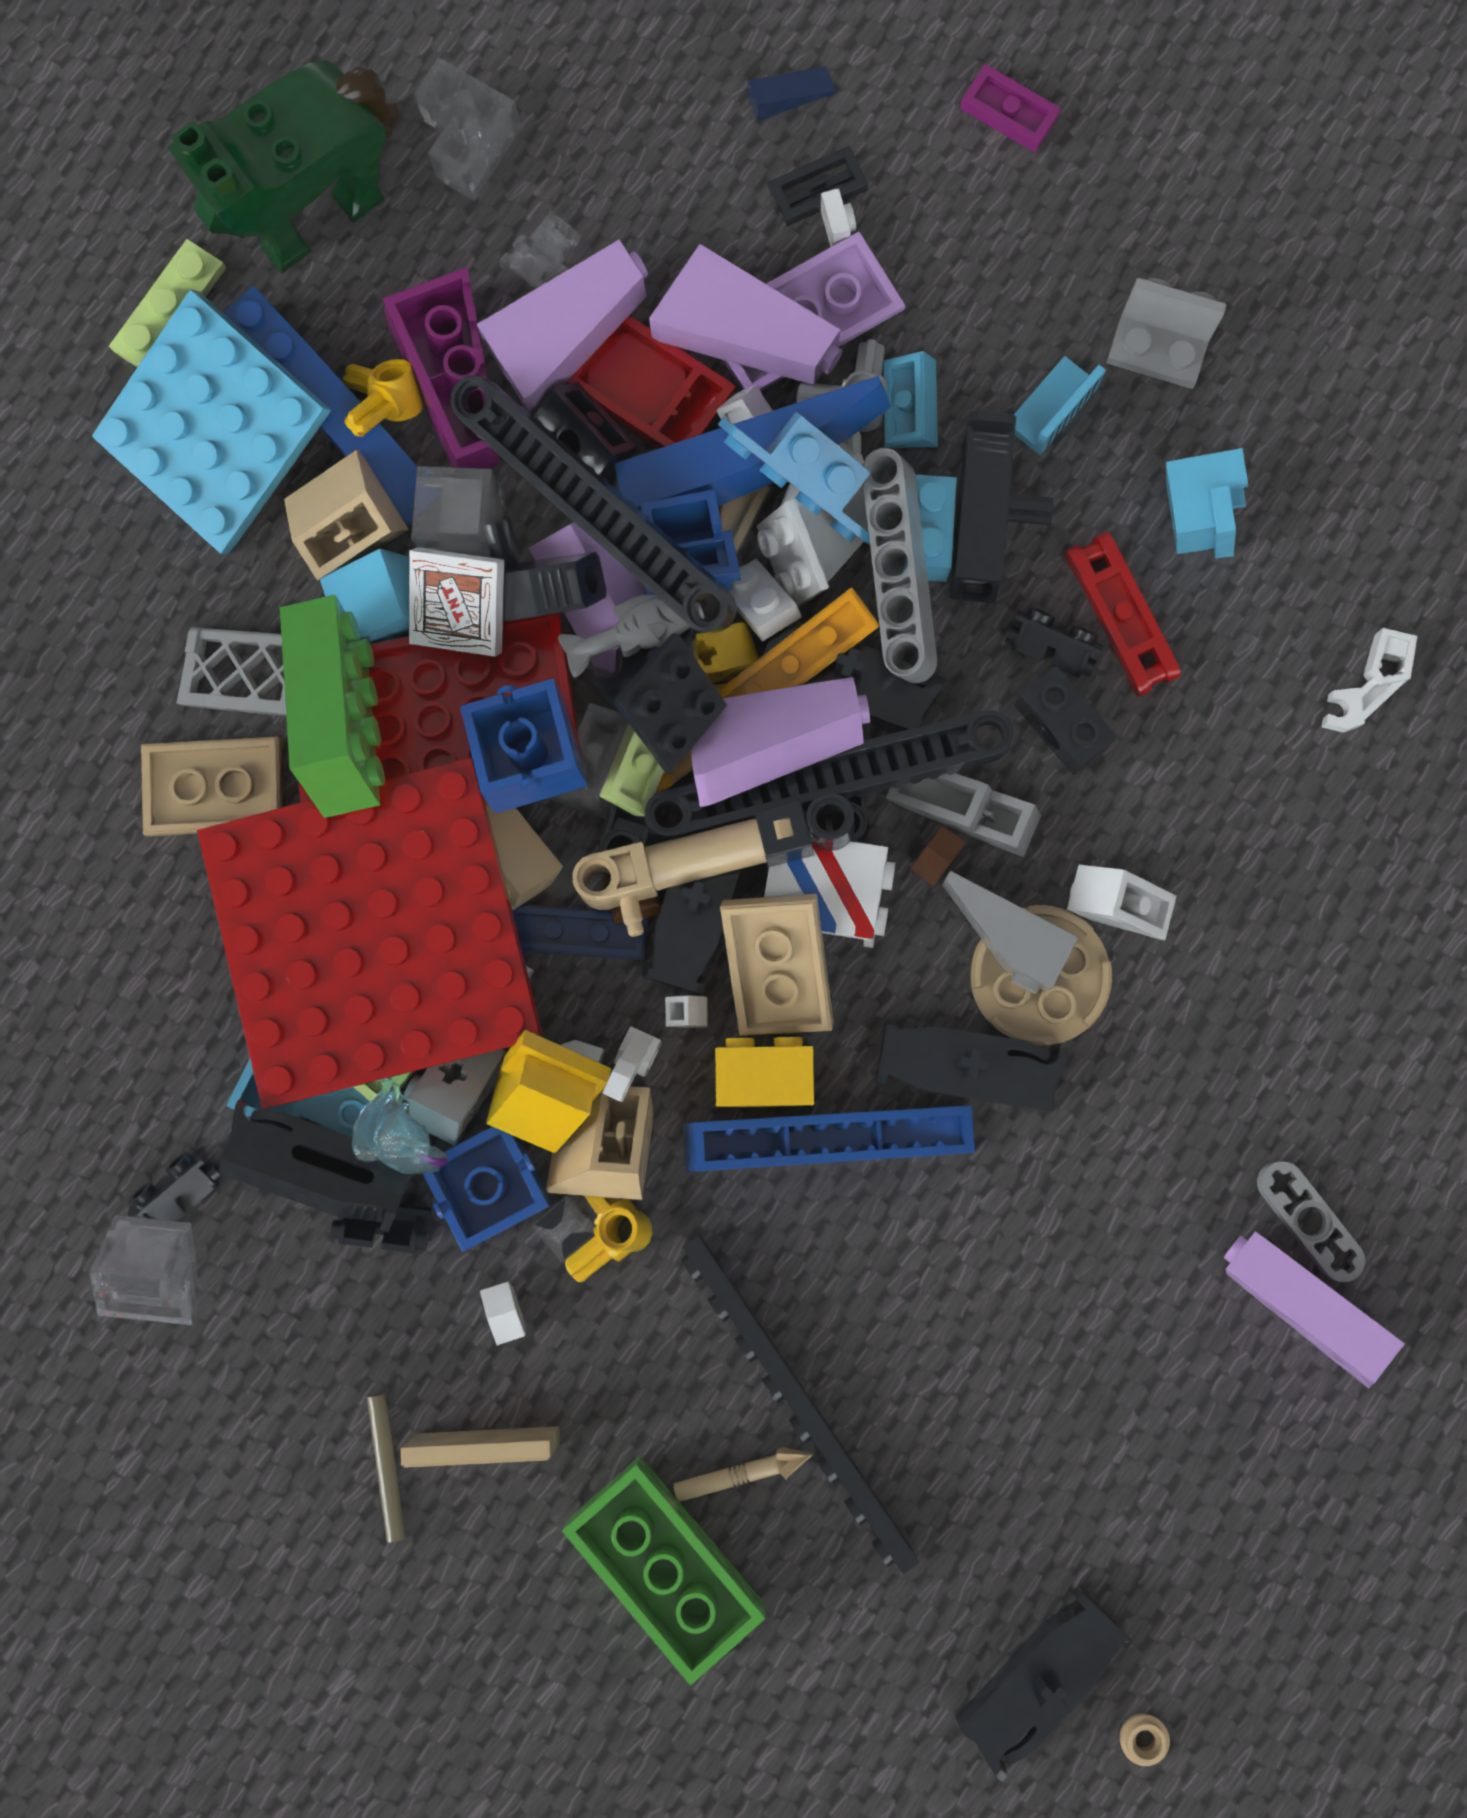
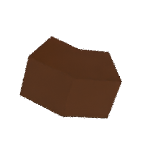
[910,825,966,887]

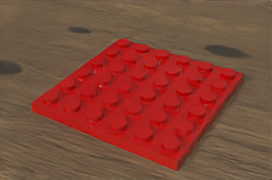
[197,757,543,1110]

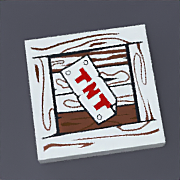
[409,548,504,657]

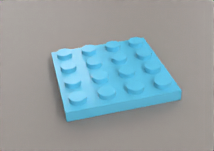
[92,289,331,554]

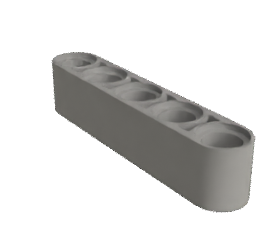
[863,448,937,683]

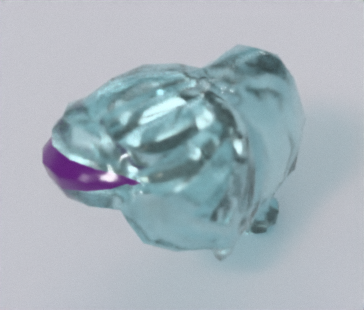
[352,1078,448,1175]

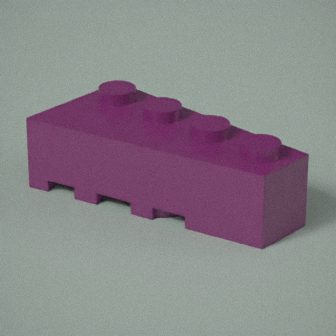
[382,267,500,481]

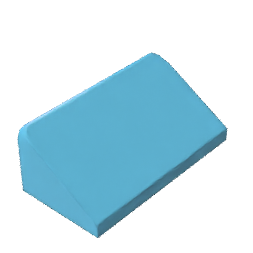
[883,351,938,448]

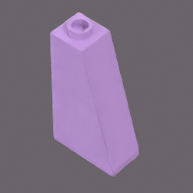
[477,240,648,415]
[649,244,842,385]
[690,677,870,807]
[1224,1231,1405,1389]

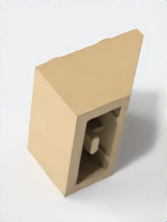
[284,450,409,581]
[546,1086,654,1200]

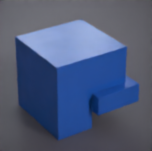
[640,489,741,595]

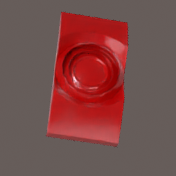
[564,315,736,449]

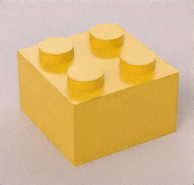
[715,1037,814,1107]

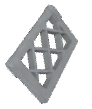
[176,627,286,716]

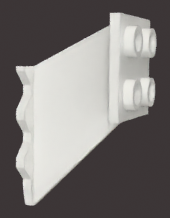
[757,431,892,608]

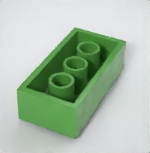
[280,594,385,818]
[562,1456,766,1686]

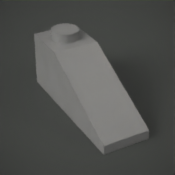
[942,871,1079,994]

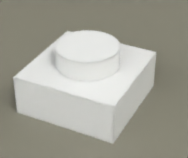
[820,188,856,247]

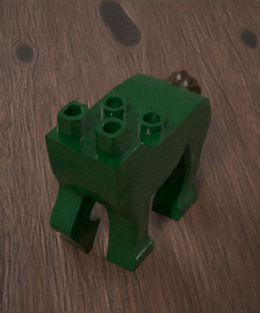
[167,60,399,274]

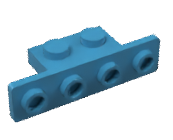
[718,412,871,545]

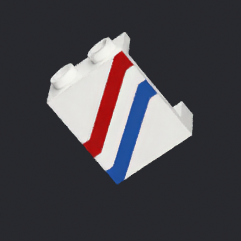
[764,841,896,948]

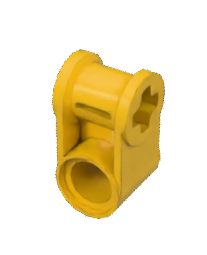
[696,622,759,683]

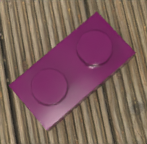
[960,64,1062,153]

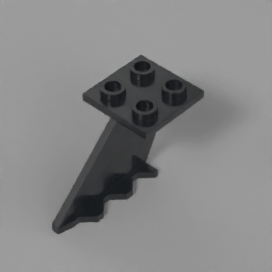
[591,627,727,773]

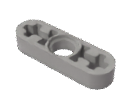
[1257,1161,1365,1282]

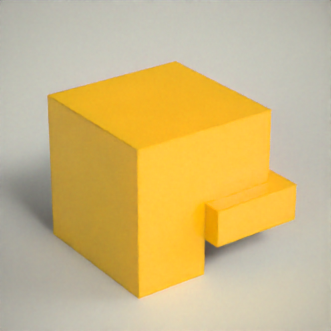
[486,1030,611,1153]

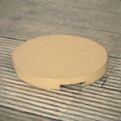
[970,905,1112,1046]

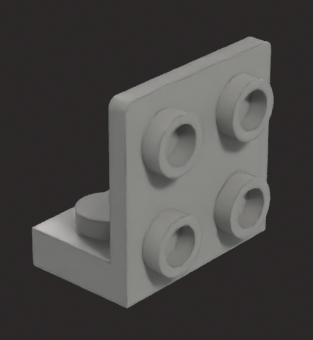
[1106,278,1227,389]

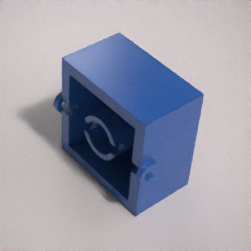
[460,678,587,814]
[419,1127,554,1252]

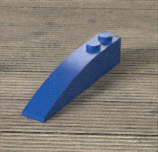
[223,286,443,526]
[614,376,891,512]
[683,1105,975,1172]

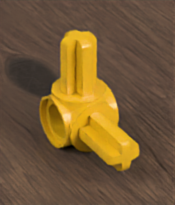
[343,359,424,437]
[565,1196,653,1282]

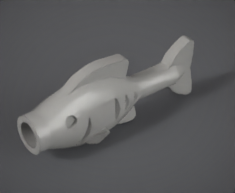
[558,594,705,677]

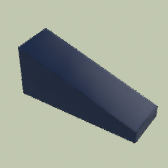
[748,67,836,121]

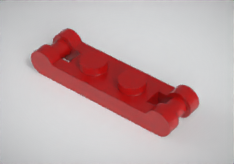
[1064,531,1181,697]

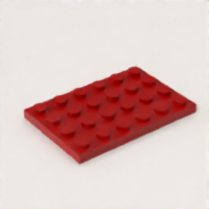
[299,613,583,805]

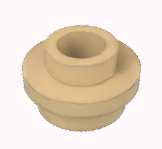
[1120,1713,1170,1766]

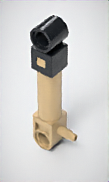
[573,793,855,937]

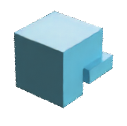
[1166,448,1248,558]
[320,548,410,644]

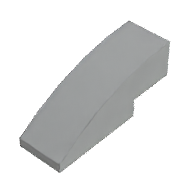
[886,773,1041,857]

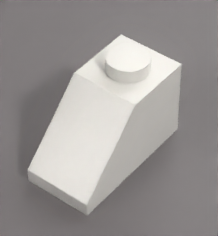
[1067,865,1177,940]

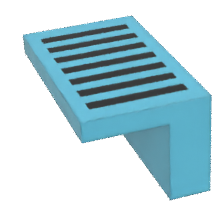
[1014,356,1106,455]

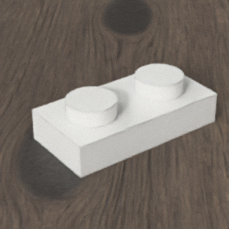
[729,558,802,641]

